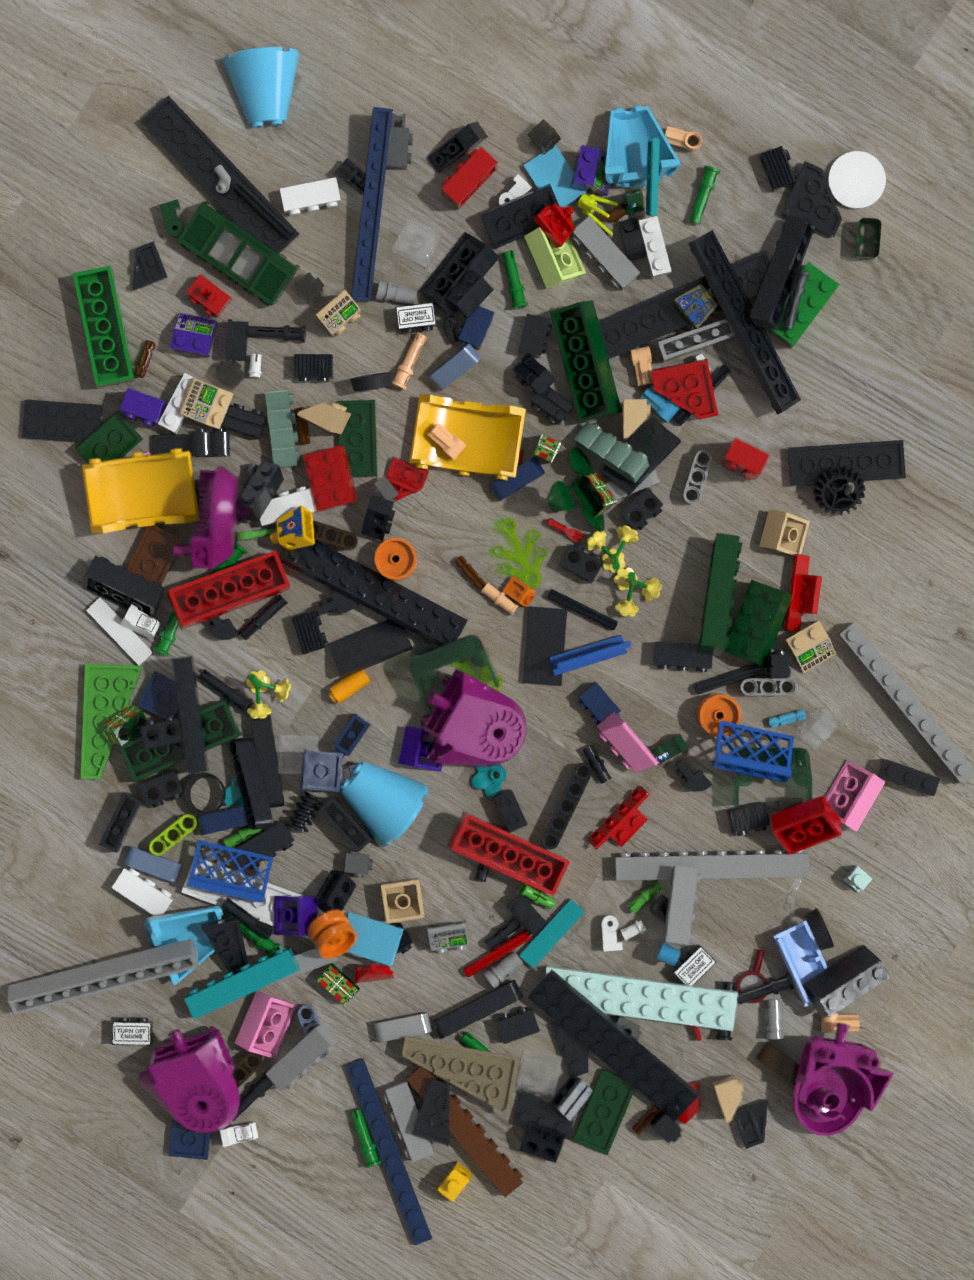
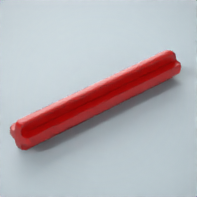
[463,930,531,977]

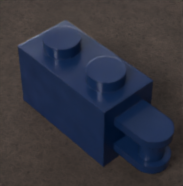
[457,306,495,350]
[578,682,621,725]
[333,713,371,758]

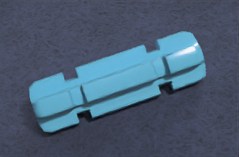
[768,710,806,728]

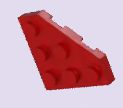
[651,359,719,419]

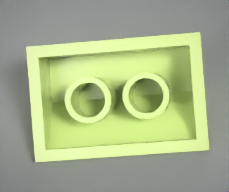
[524,227,586,289]

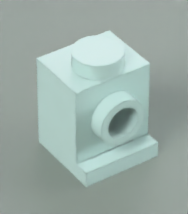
[844,865,872,892]

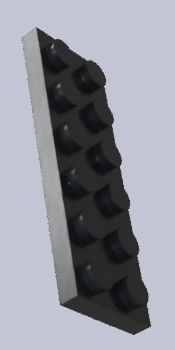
[788,440,906,486]

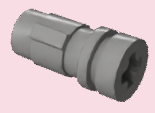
[376,281,417,305]
[483,952,524,989]
[765,1000,785,1039]

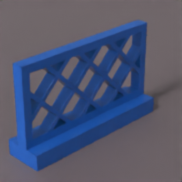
[548,635,632,676]
[712,720,794,783]
[187,840,274,903]

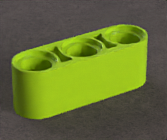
[149,814,198,856]

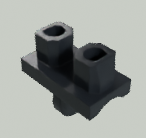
[335,158,365,195]

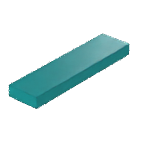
[646,138,660,216]
[519,899,585,968]

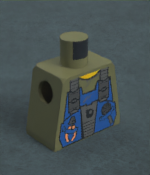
[673,285,718,329]

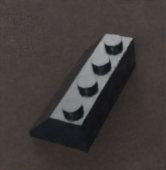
[418,232,499,317]
[83,555,165,618]
[802,945,890,1018]

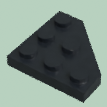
[781,161,842,237]

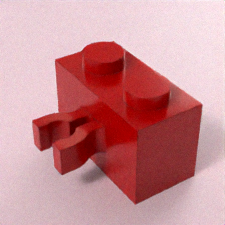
[186,274,232,317]

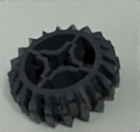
[813,465,866,516]

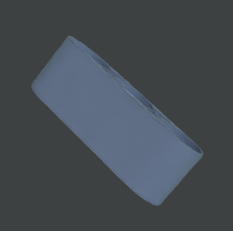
[428,343,481,391]
[123,846,182,882]
[298,1004,327,1058]

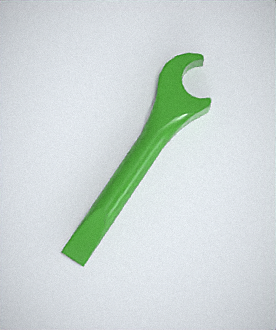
[235,527,277,541]

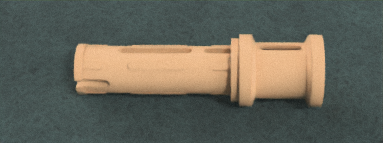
[392,333,427,391]

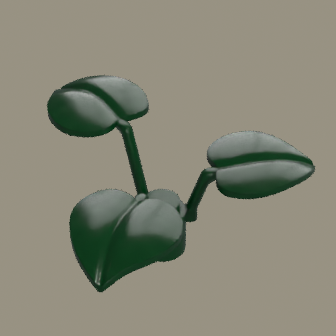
[547,447,605,532]

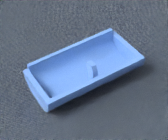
[772,921,828,1007]

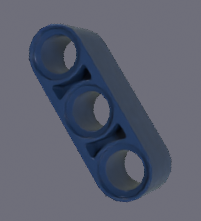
[488,457,545,502]
[197,806,249,835]

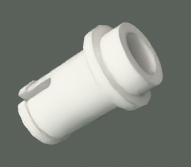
[247,354,262,379]
[620,920,646,941]

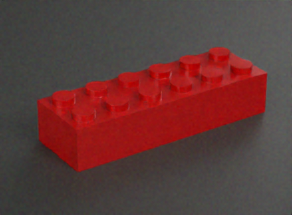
[167,550,290,630]
[447,811,570,896]

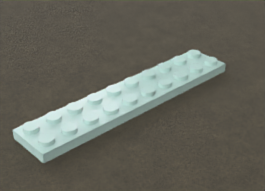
[545,966,738,1031]

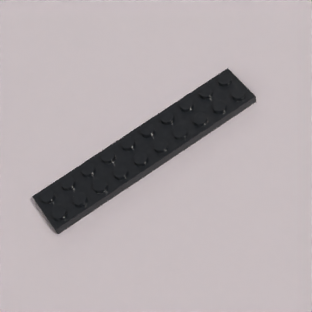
[141,95,300,254]
[688,230,801,415]
[599,250,770,359]
[281,539,468,652]
[527,969,700,1121]

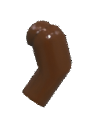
[599,203,626,222]

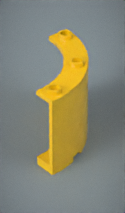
[409,395,526,480]
[82,448,199,533]

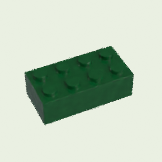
[724,580,793,668]

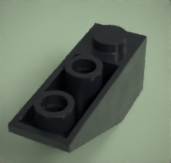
[427,121,488,173]

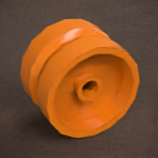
[375,538,417,581]
[696,693,741,737]
[308,910,357,959]

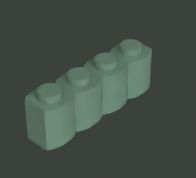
[265,389,301,468]
[573,422,649,483]

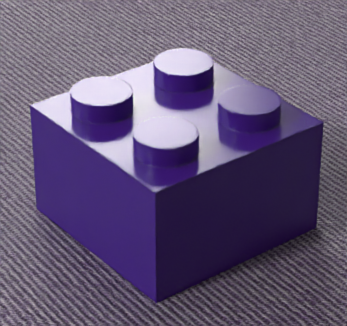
[120,388,167,427]

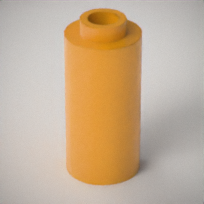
[328,670,371,704]

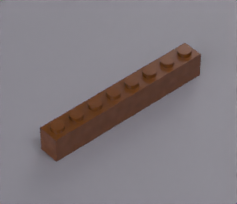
[406,1066,523,1198]

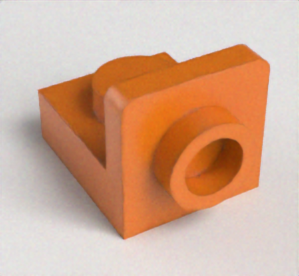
[502,576,536,608]

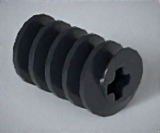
[285,790,323,833]

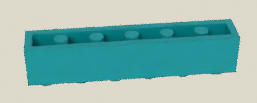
[184,947,300,1020]

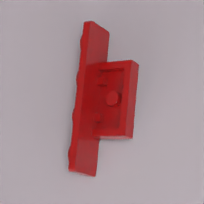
[785,554,822,632]
[587,786,650,850]

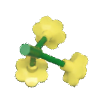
[587,526,639,573]
[613,567,662,617]
[246,670,291,719]

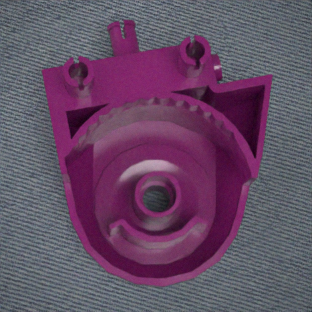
[174,466,238,569]
[421,669,527,767]
[792,1023,894,1136]
[138,1026,240,1133]

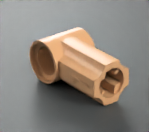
[665,126,702,152]
[630,346,653,386]
[427,423,467,460]
[821,1013,860,1033]

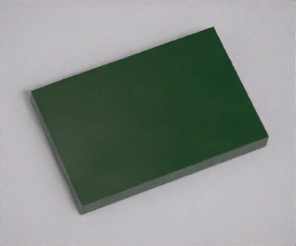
[75,410,143,463]

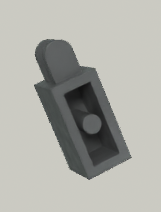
[386,113,413,169]

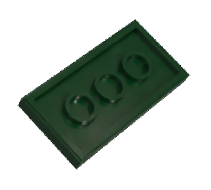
[337,400,377,477]
[572,1069,636,1155]

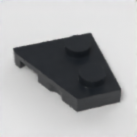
[132,241,168,291]
[733,1099,768,1149]

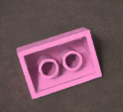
[597,712,659,772]
[825,760,885,831]
[235,990,297,1059]

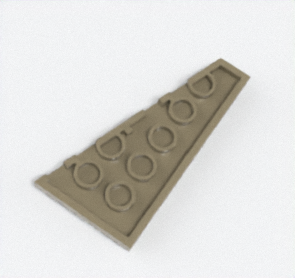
[402,1036,519,1115]

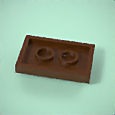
[127,525,184,586]

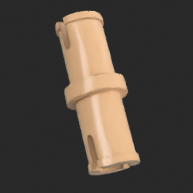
[481,583,519,615]

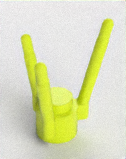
[577,194,619,236]

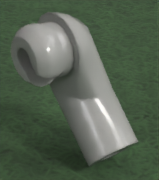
[214,164,231,193]

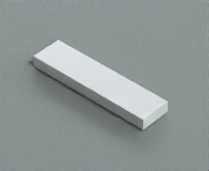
[86,597,153,666]

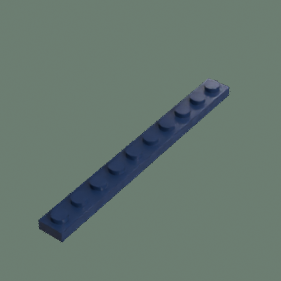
[351,107,393,301]
[346,1058,432,1246]

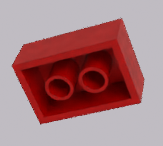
[441,147,498,210]
[721,437,770,481]
[303,446,358,512]
[771,795,842,855]

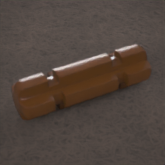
[135,340,156,378]
[295,407,311,445]
[455,556,485,589]
[632,1104,663,1135]

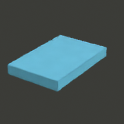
[523,144,586,207]
[347,912,404,966]

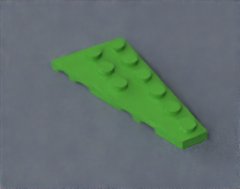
[80,664,143,780]

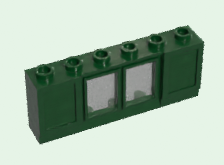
[177,201,300,306]

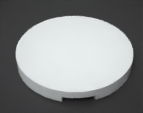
[828,151,886,209]

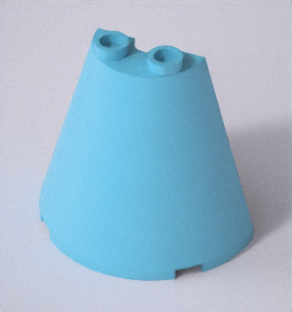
[223,47,299,128]
[605,105,680,188]
[340,760,428,847]
[144,905,223,985]

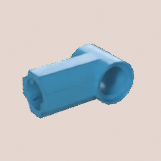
[640,385,680,423]
[656,943,681,966]

